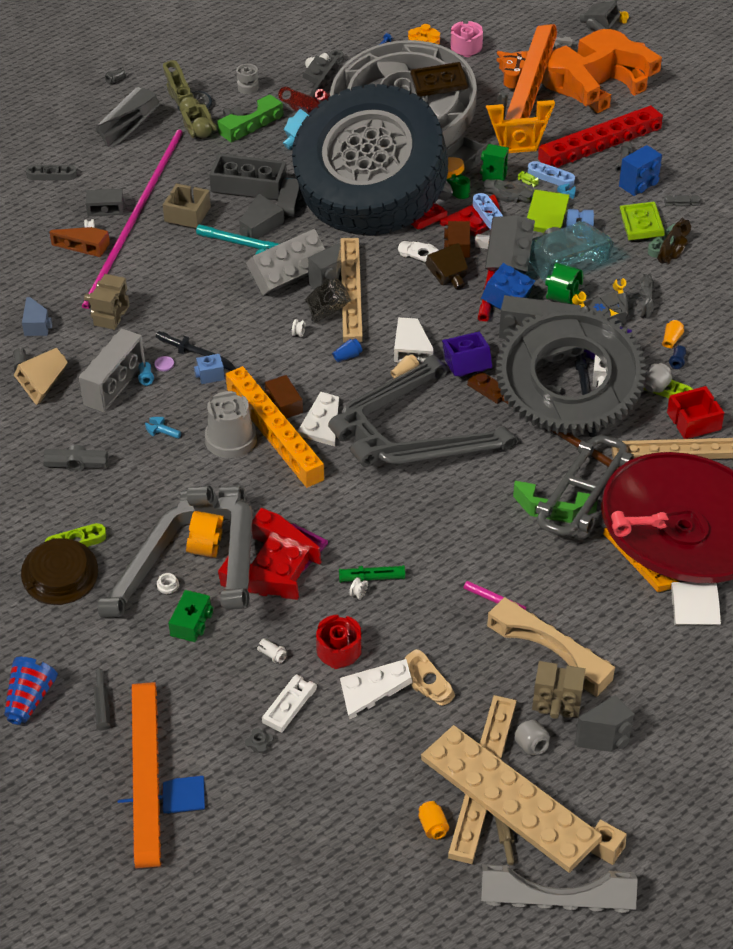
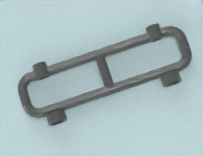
[536,435,634,535]

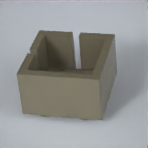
[163,183,211,228]

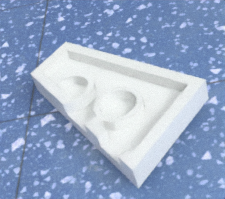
[297,392,339,446]
[340,659,413,719]

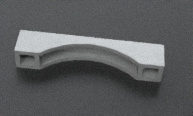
[481,864,638,913]

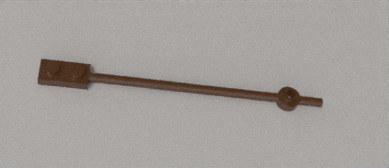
[467,372,620,469]

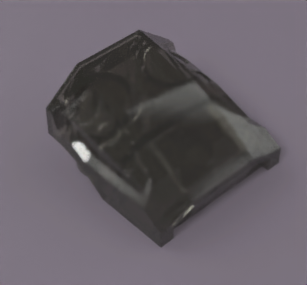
[305,278,351,323]

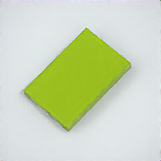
[527,190,570,233]
[620,202,665,240]

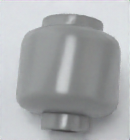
[644,363,672,393]
[514,720,550,756]

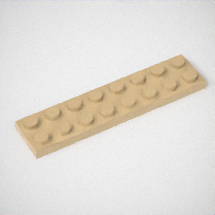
[421,725,602,873]

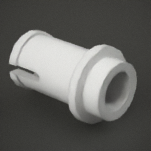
[257,638,287,663]

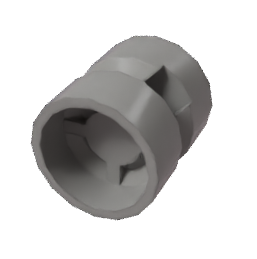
[236,64,259,94]

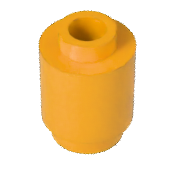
[418,801,450,840]

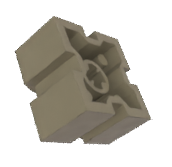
[84,274,130,330]
[532,661,586,719]

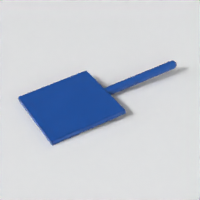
[118,776,205,814]

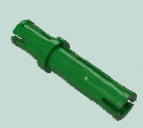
[339,565,405,583]

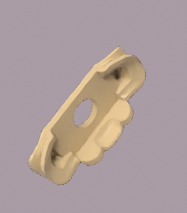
[404,649,455,705]

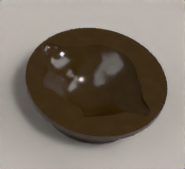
[21,538,98,605]

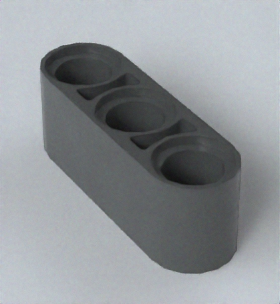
[277,178,301,217]

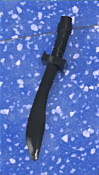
[156,331,236,371]

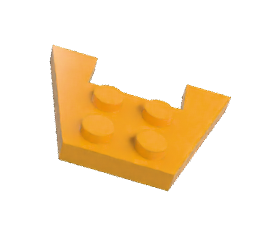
[486,100,555,153]

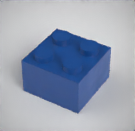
[619,145,662,196]
[481,263,535,309]

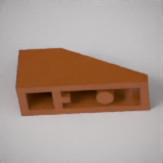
[49,227,110,257]

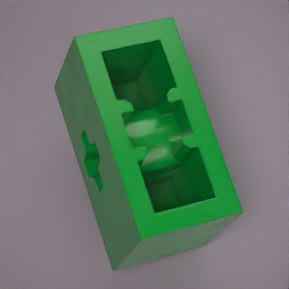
[480,144,509,182]
[168,590,213,642]

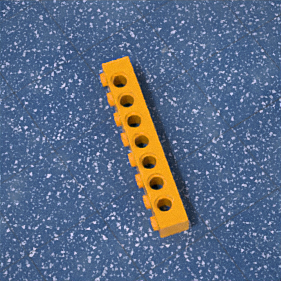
[226,366,324,488]

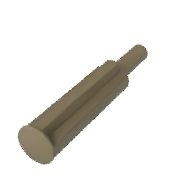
[495,817,515,866]

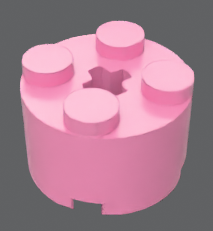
[450,21,483,57]

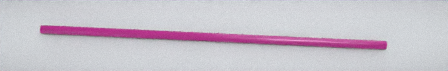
[82,129,183,309]

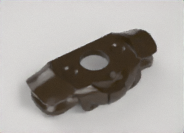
[657,218,691,264]

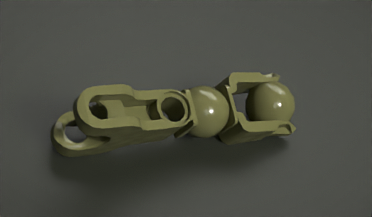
[163,60,217,139]

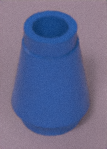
[332,338,362,362]

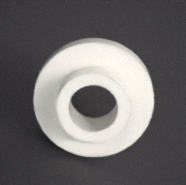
[157,573,179,594]

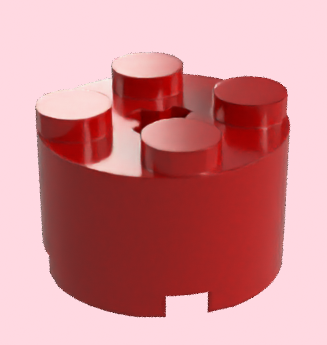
[316,615,362,669]

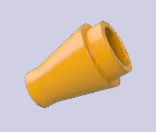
[662,320,684,349]

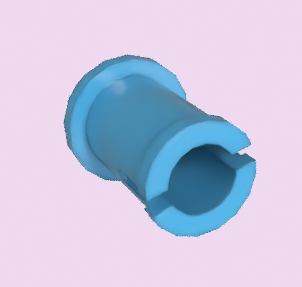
[138,362,154,386]

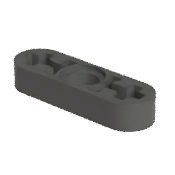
[26,165,77,181]

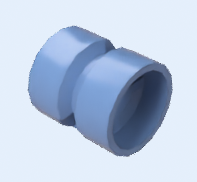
[566,209,594,233]

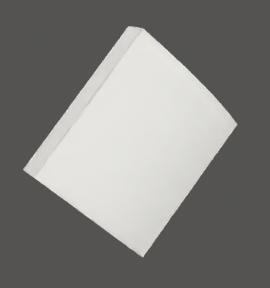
[671,582,721,625]

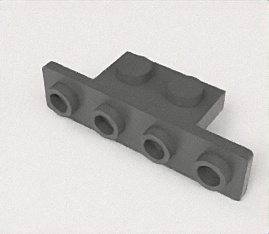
[302,55,340,102]

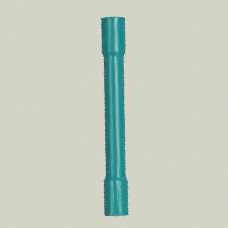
[196,224,279,249]

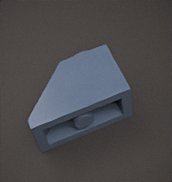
[22,297,52,336]

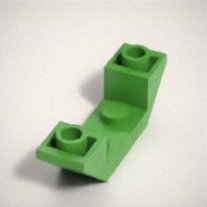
[513,481,598,523]

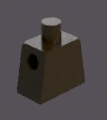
[425,243,468,290]

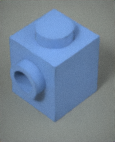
[194,354,225,384]

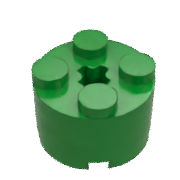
[545,263,584,304]

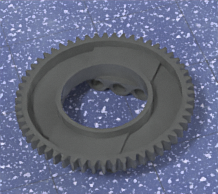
[496,307,646,435]

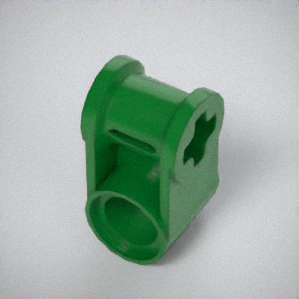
[446,174,470,199]

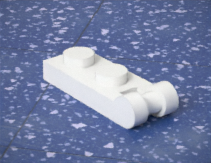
[262,674,317,733]

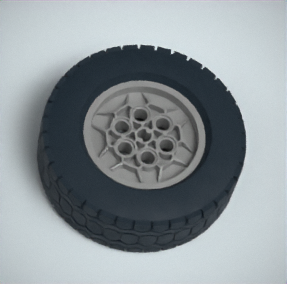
[292,84,448,236]

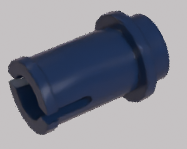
[669,345,687,369]

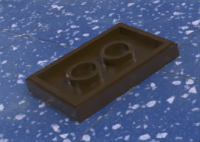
[410,62,468,97]

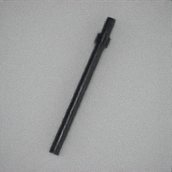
[575,353,597,437]

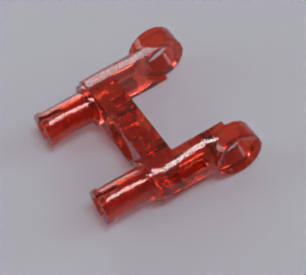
[278,86,320,115]

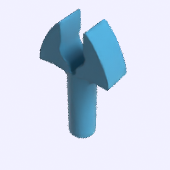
[557,184,576,199]
[145,417,182,439]

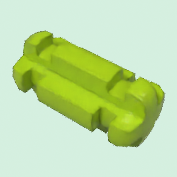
[518,171,539,187]

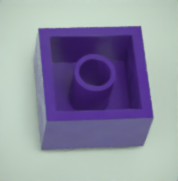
[442,331,493,377]

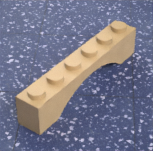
[487,597,615,697]

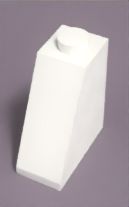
[394,317,433,364]

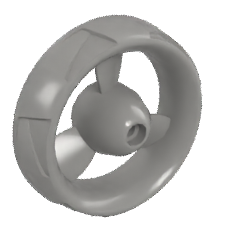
[330,40,477,149]

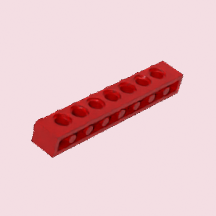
[538,105,663,168]

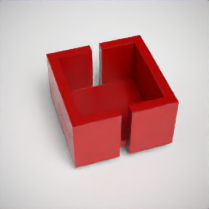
[667,386,725,439]

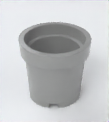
[205,391,257,458]

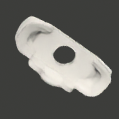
[398,241,438,262]

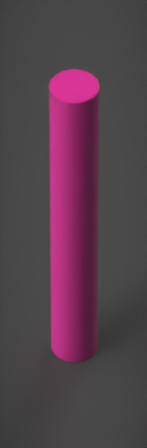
[464,581,526,610]

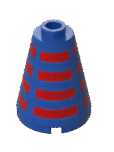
[4,657,58,725]

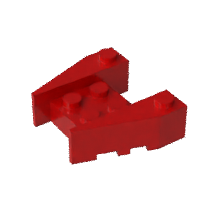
[218,508,321,600]

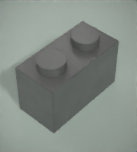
[86,189,124,217]

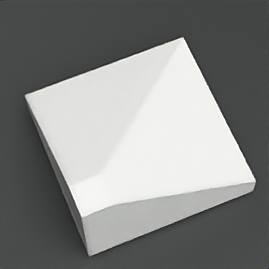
[475,234,490,249]

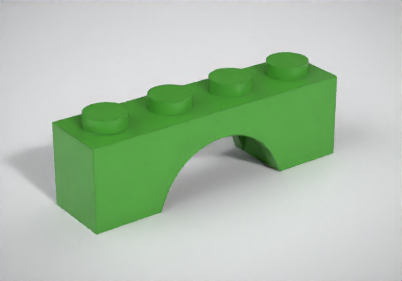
[218,94,283,143]

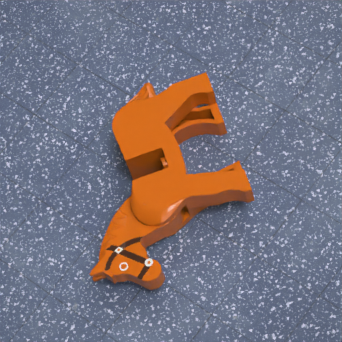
[497,29,662,113]

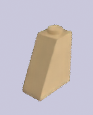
[14,348,68,405]

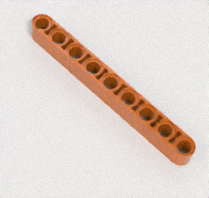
[505,24,557,120]
[132,682,161,869]

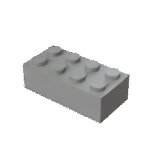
[246,229,325,296]
[79,328,145,412]

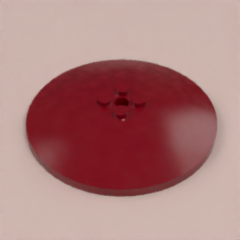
[601,452,733,583]

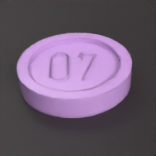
[154,356,174,371]

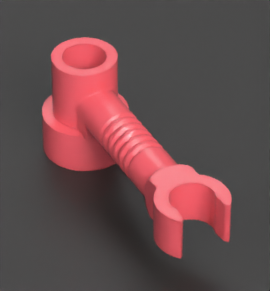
[611,511,669,537]

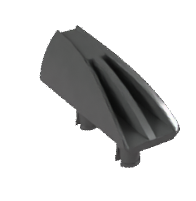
[95,87,161,147]

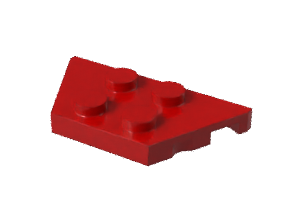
[440,194,502,236]

